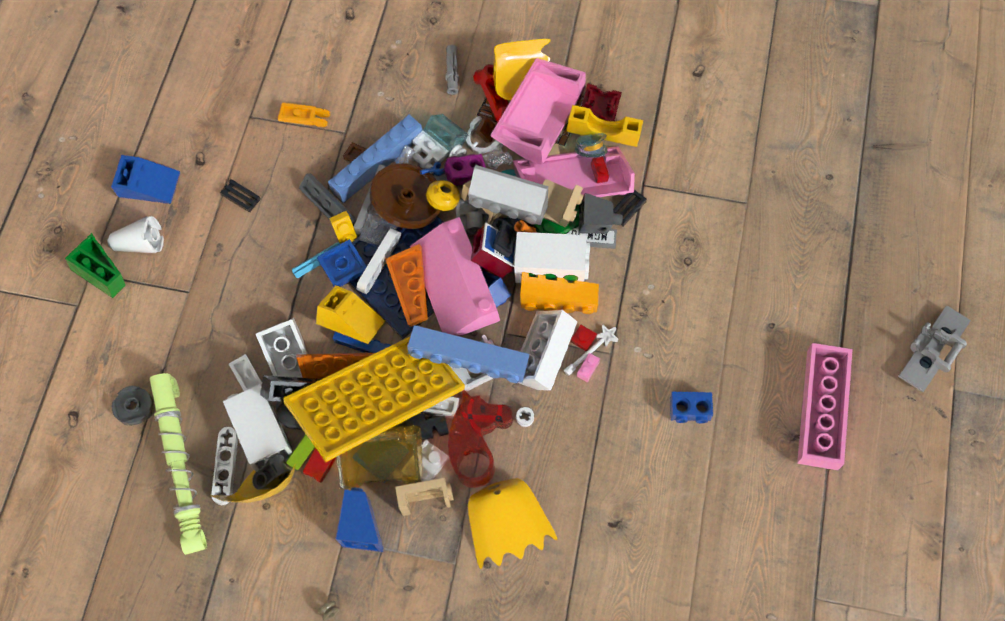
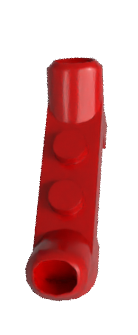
[473,64,509,123]

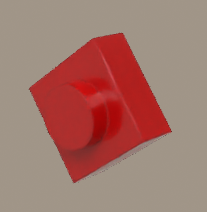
[571,325,597,351]

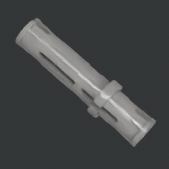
[445,45,459,95]

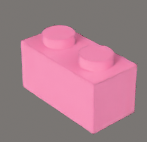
[577,353,600,383]

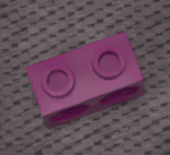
[444,154,486,186]

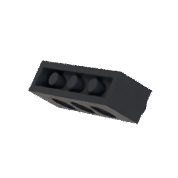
[260,375,321,402]

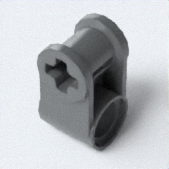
[252,454,291,490]

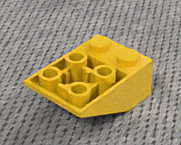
[316,286,385,344]

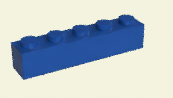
[332,331,391,353]

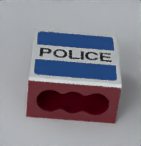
[471,223,516,278]

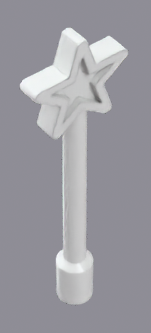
[564,325,618,376]

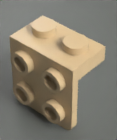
[542,180,584,227]

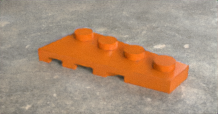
[385,244,428,327]
[296,353,375,379]

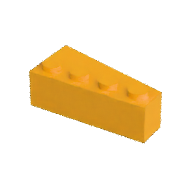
[521,272,599,314]

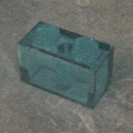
[423,114,469,151]

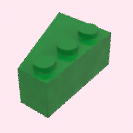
[65,233,126,298]

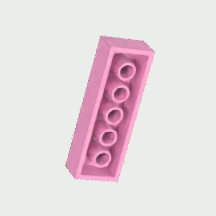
[797,343,852,470]

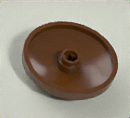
[370,163,443,229]

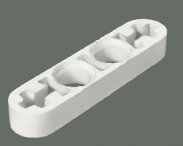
[356,228,401,294]
[211,427,238,505]

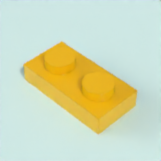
[329,211,358,244]

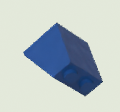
[336,487,383,552]

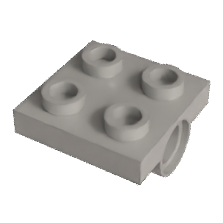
[456,199,492,235]

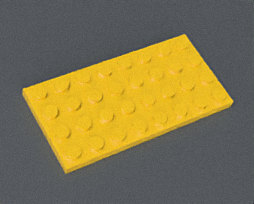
[284,336,465,462]

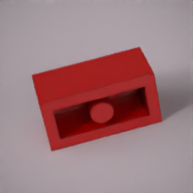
[591,157,609,183]

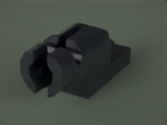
[388,411,449,442]

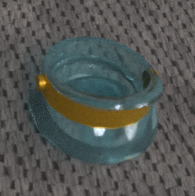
[575,133,608,158]

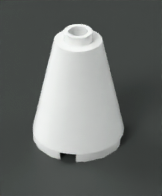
[107,216,164,253]

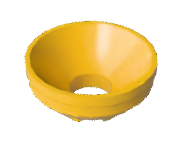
[426,180,460,211]

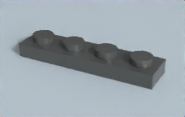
[299,173,357,227]

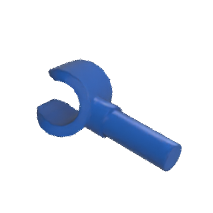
[420,162,444,176]

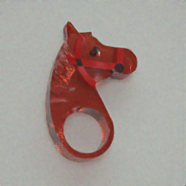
[448,390,513,488]

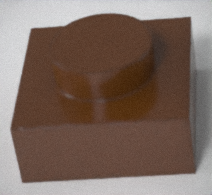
[475,117,496,143]
[343,142,367,162]

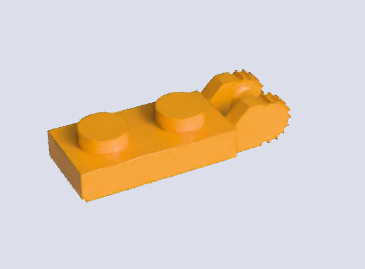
[278,102,330,127]

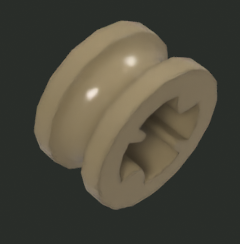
[318,600,340,621]

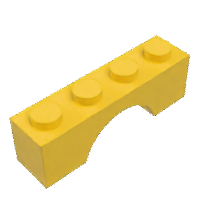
[567,105,643,147]

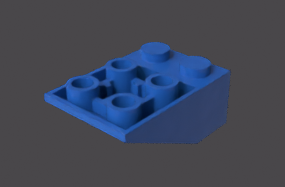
[111,155,180,204]

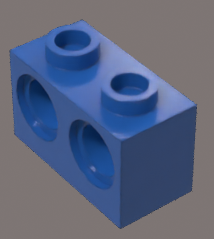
[670,392,713,424]

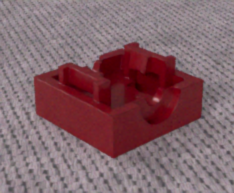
[581,83,622,121]

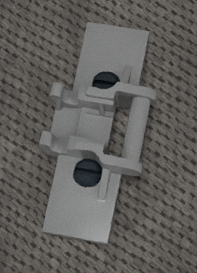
[899,306,971,392]

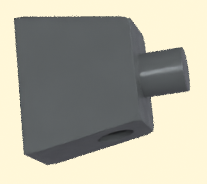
[578,193,623,234]

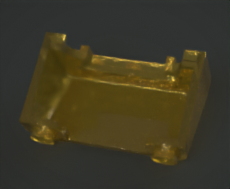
[336,425,423,490]

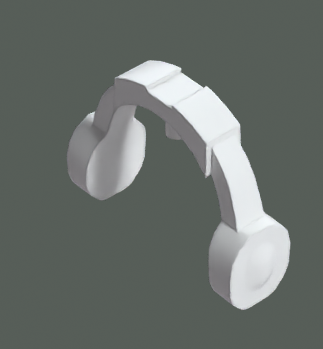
[466,116,503,154]

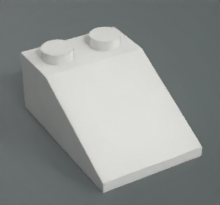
[256,318,308,378]

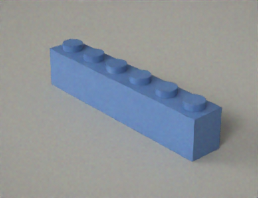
[328,114,422,204]
[408,325,529,383]

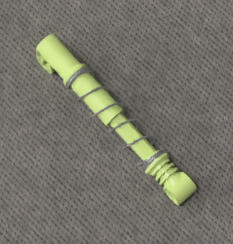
[150,373,207,555]

